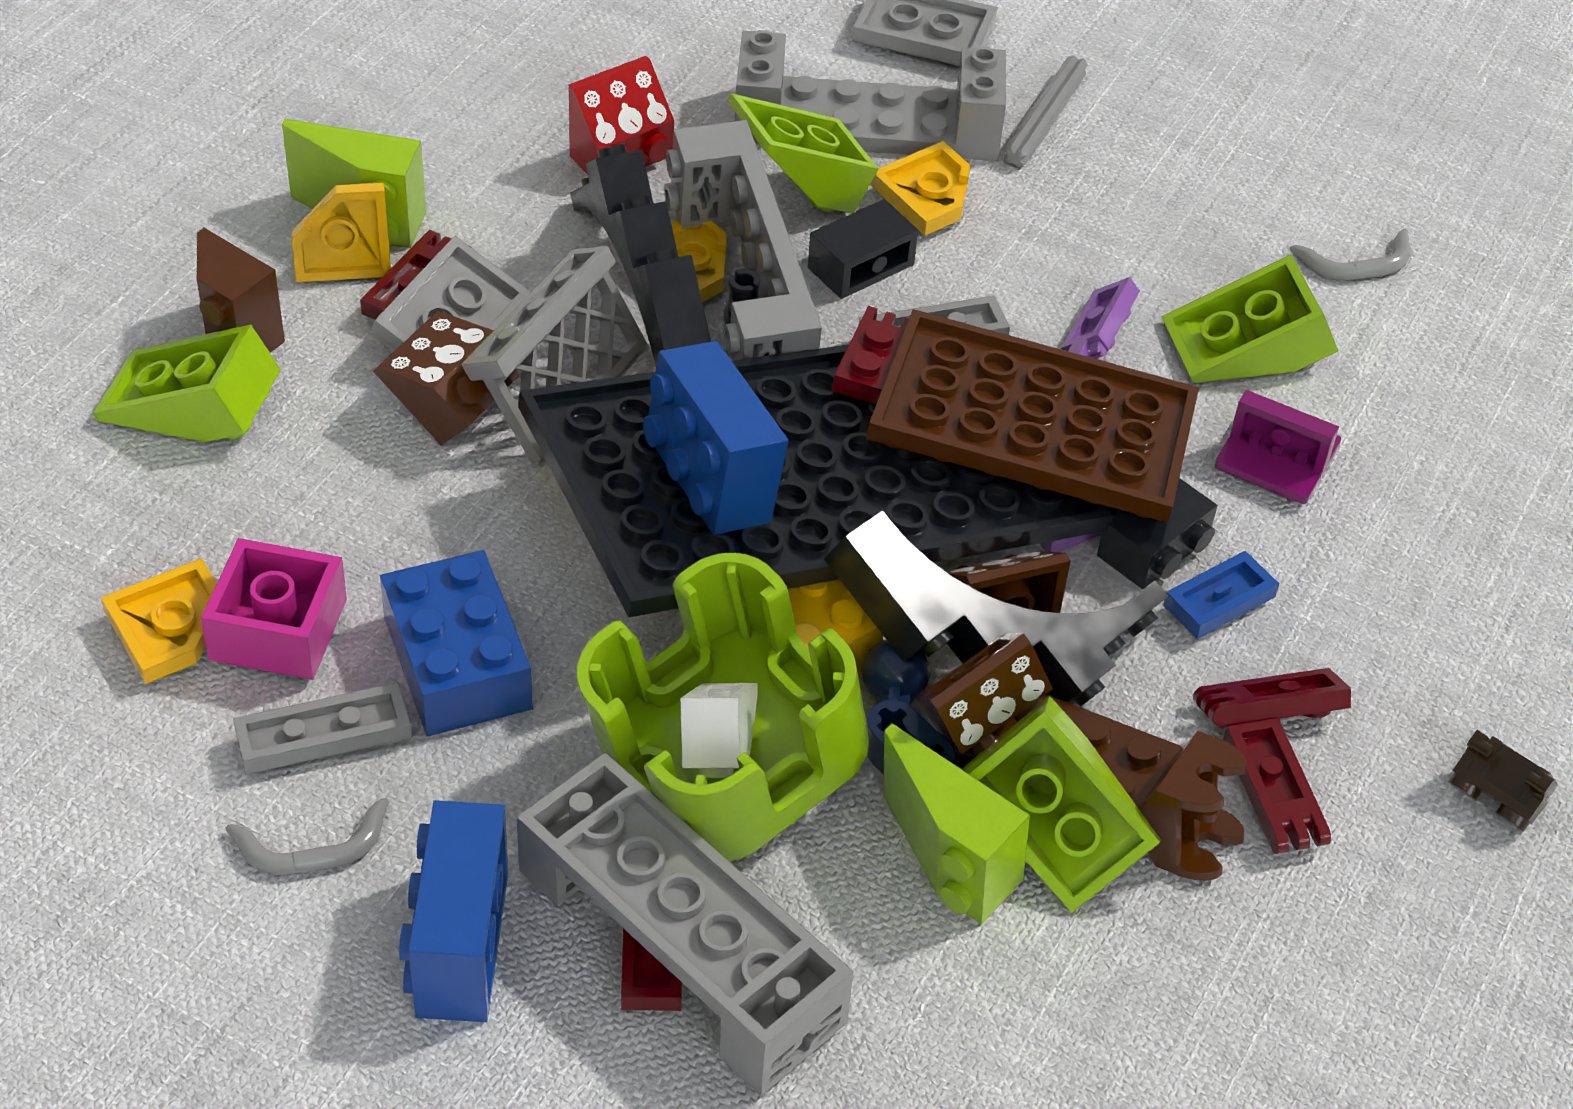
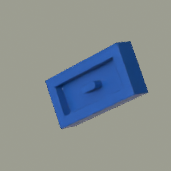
[1163,551,1280,639]

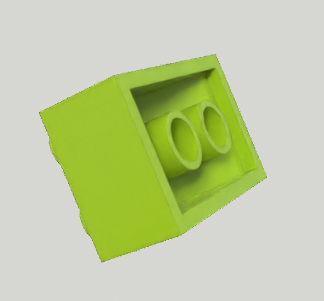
[727,93,879,213]
[282,119,426,248]
[1161,254,1339,383]
[92,324,281,442]
[963,696,1161,913]
[883,724,1030,925]

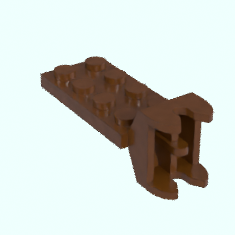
[955,694,1246,881]

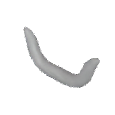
[1290,229,1411,281]
[226,798,389,875]

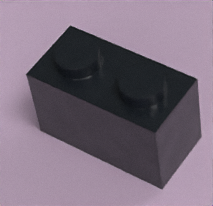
[807,199,918,299]
[1097,478,1218,590]

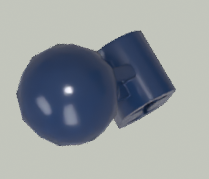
[861,640,955,775]

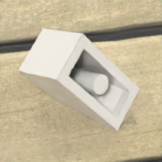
[681,683,758,778]

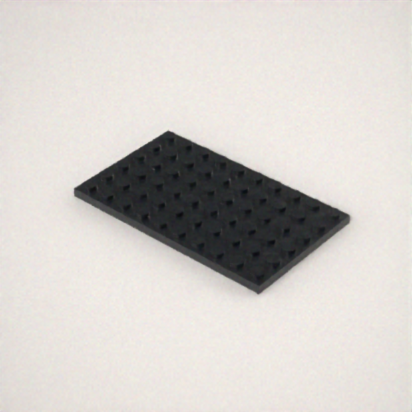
[518,344,1114,618]

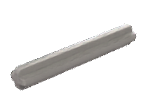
[1004,55,1088,167]

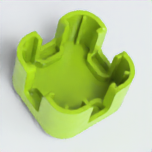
[577,553,869,861]

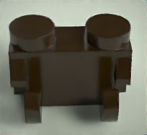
[1448,730,1558,832]

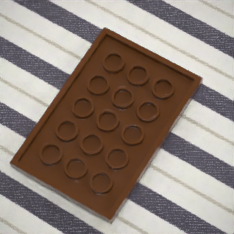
[866,309,1199,523]

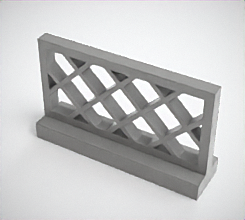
[461,246,647,461]

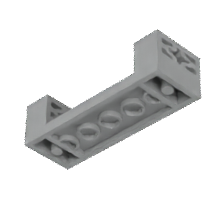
[735,30,1006,161]
[664,120,822,361]
[516,753,854,1096]

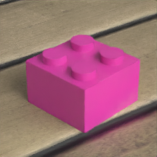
[201,538,347,680]

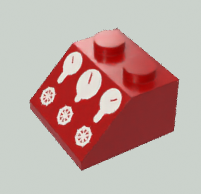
[568,56,674,175]

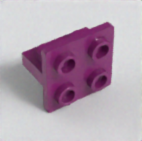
[1215,390,1341,504]

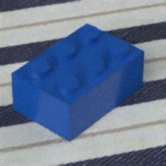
[643,341,789,535]
[380,550,533,737]
[399,800,509,1022]

